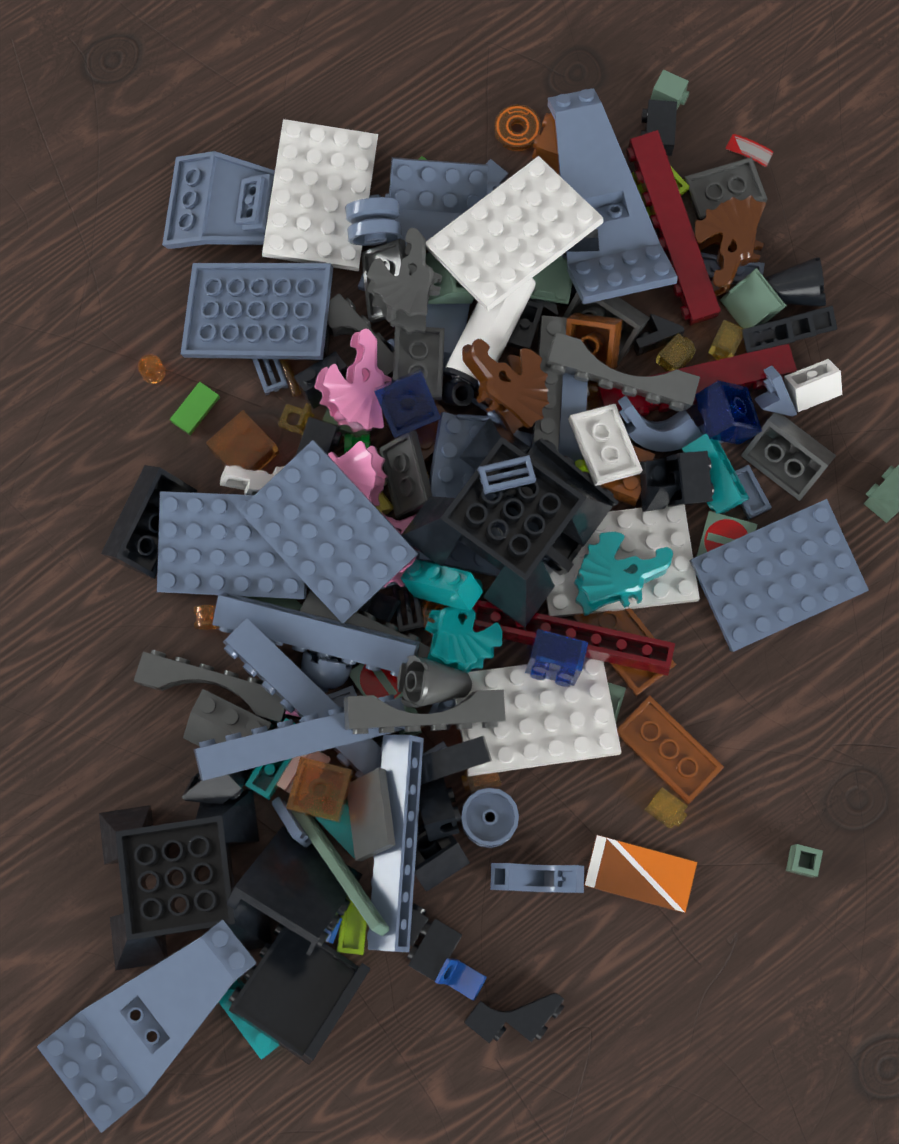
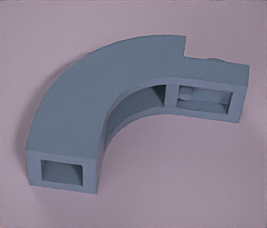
[618,396,703,452]
[490,863,584,893]

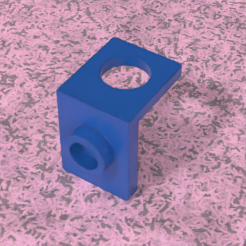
[435,958,487,1000]

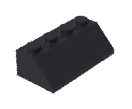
[101,465,197,579]

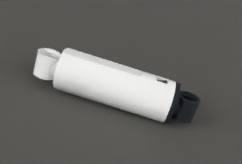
[442,278,536,406]

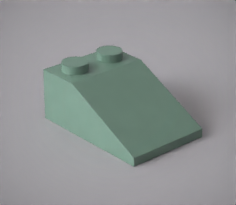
[864,465,899,523]

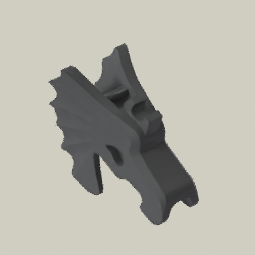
[367,228,442,335]

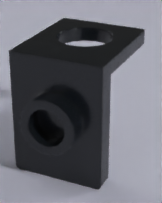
[359,592,400,623]

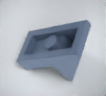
[755,366,797,416]

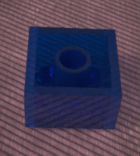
[374,369,441,438]
[695,380,762,445]
[525,629,588,687]

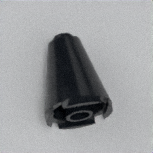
[765,257,826,306]

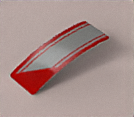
[726,134,773,167]

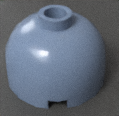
[301,650,352,692]

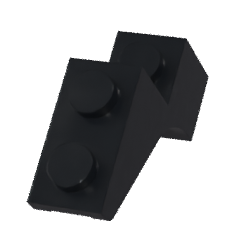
[464,993,564,1044]

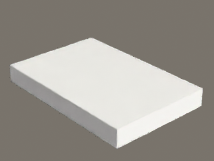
[568,404,643,486]

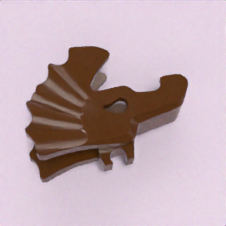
[694,195,766,296]
[462,339,549,434]

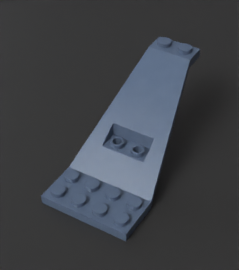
[548,88,677,304]
[162,151,381,249]
[389,157,489,376]
[37,920,257,1133]

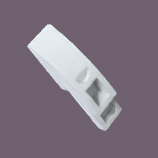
[220,465,285,495]

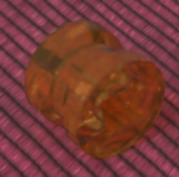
[138,354,166,384]
[193,605,219,630]

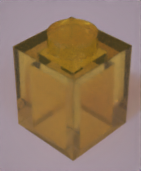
[708,320,744,360]
[655,333,696,372]
[645,787,688,829]

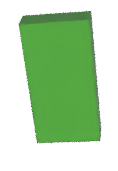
[170,382,220,436]

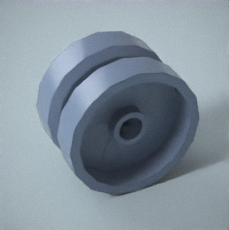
[345,197,402,246]
[461,788,519,848]

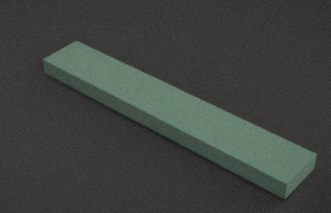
[291,806,389,936]

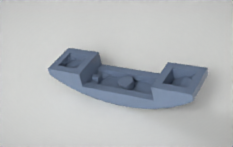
[558,373,588,462]

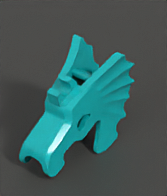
[574,532,673,616]
[425,579,502,673]

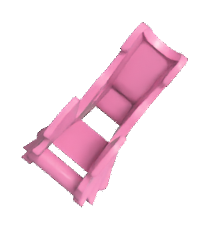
[314,329,392,433]
[328,441,388,506]

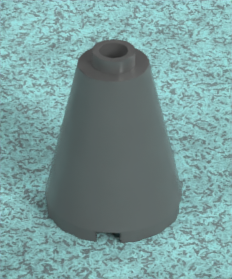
[397,655,472,708]

